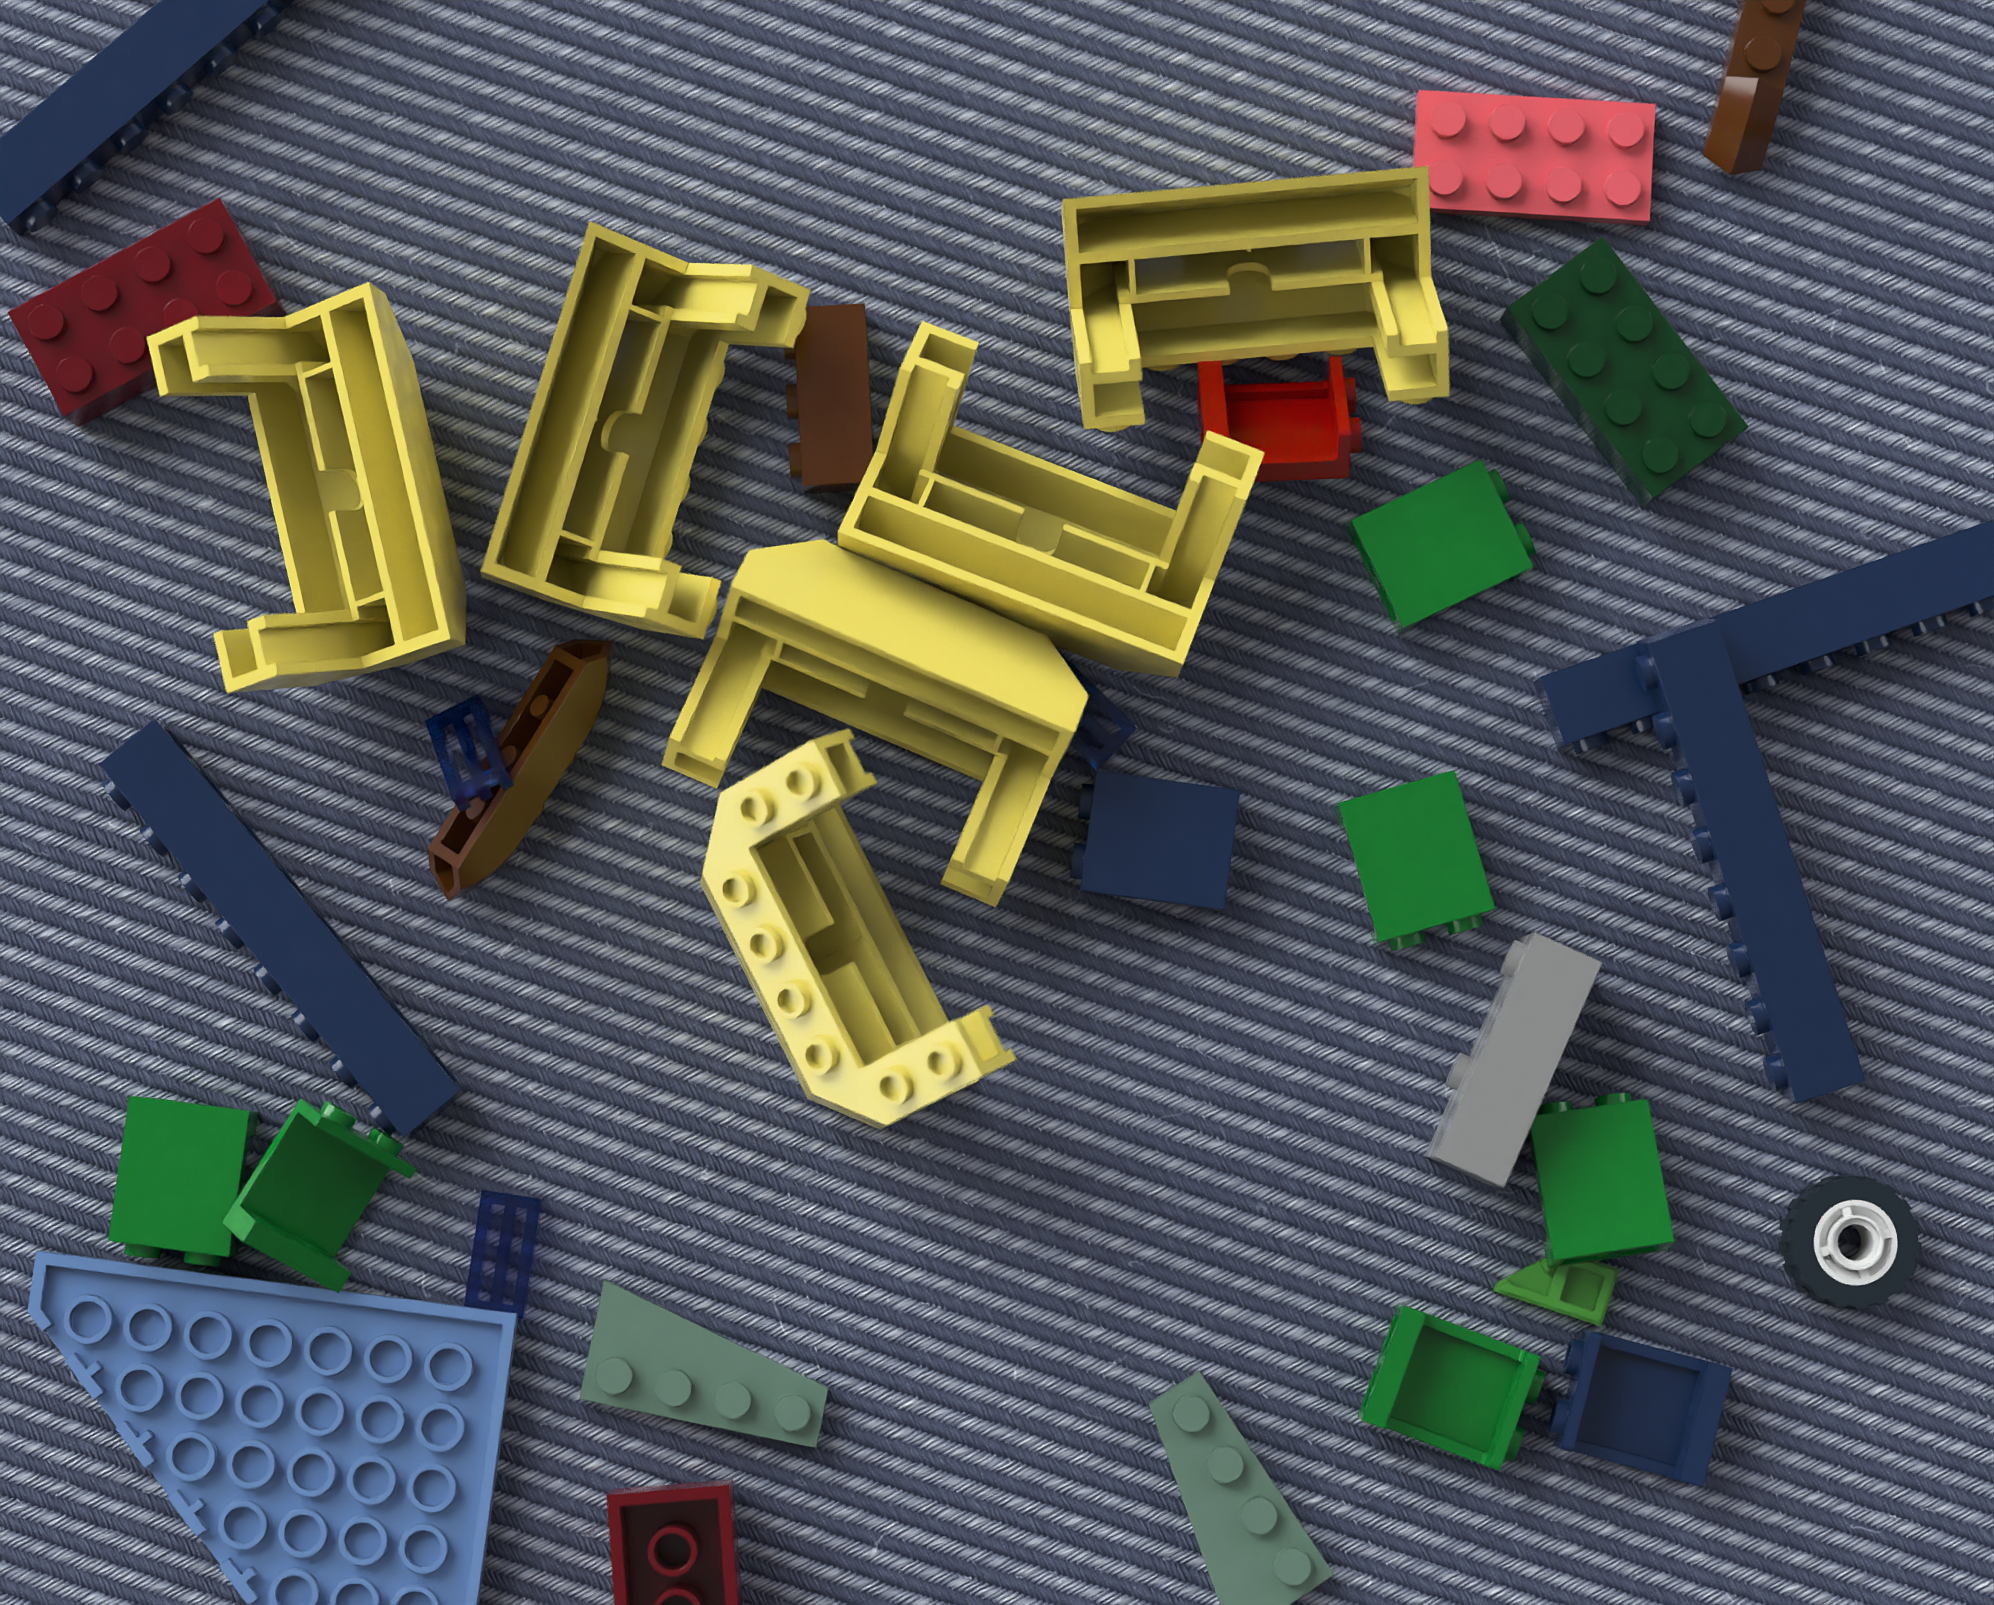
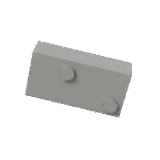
[1425,932,1602,1187]

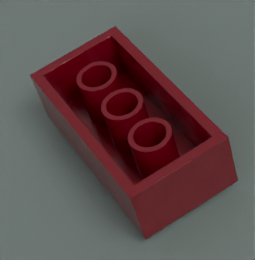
[8,197,287,427]
[606,1479,743,1605]

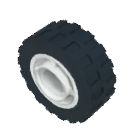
[1778,1175,1921,1310]

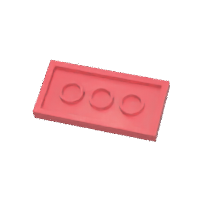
[1413,90,1656,226]

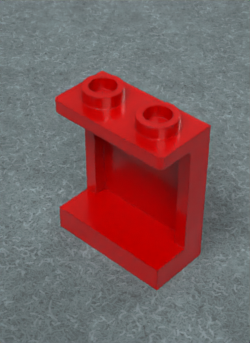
[1197,356,1361,482]

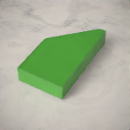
[1493,1257,1620,1327]

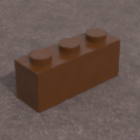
[783,303,874,494]

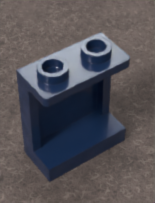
[1070,771,1240,912]
[1548,1328,1733,1487]

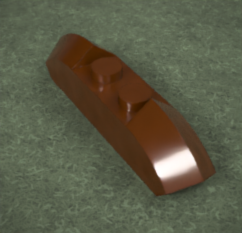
[1703,0,1806,175]
[427,639,612,901]

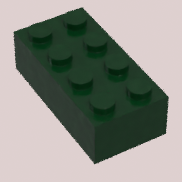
[1499,236,1749,508]

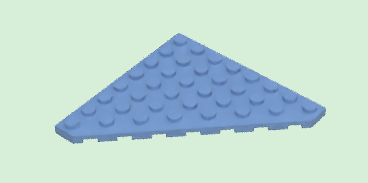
[27,1251,519,1605]

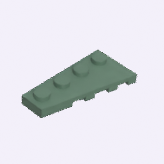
[579,1279,829,1448]
[1148,1370,1334,1605]

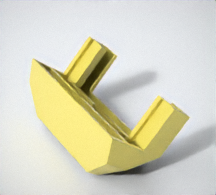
[1061,166,1450,432]
[481,221,811,639]
[147,282,467,693]
[838,321,1265,678]
[662,539,1089,908]
[700,728,1016,1130]

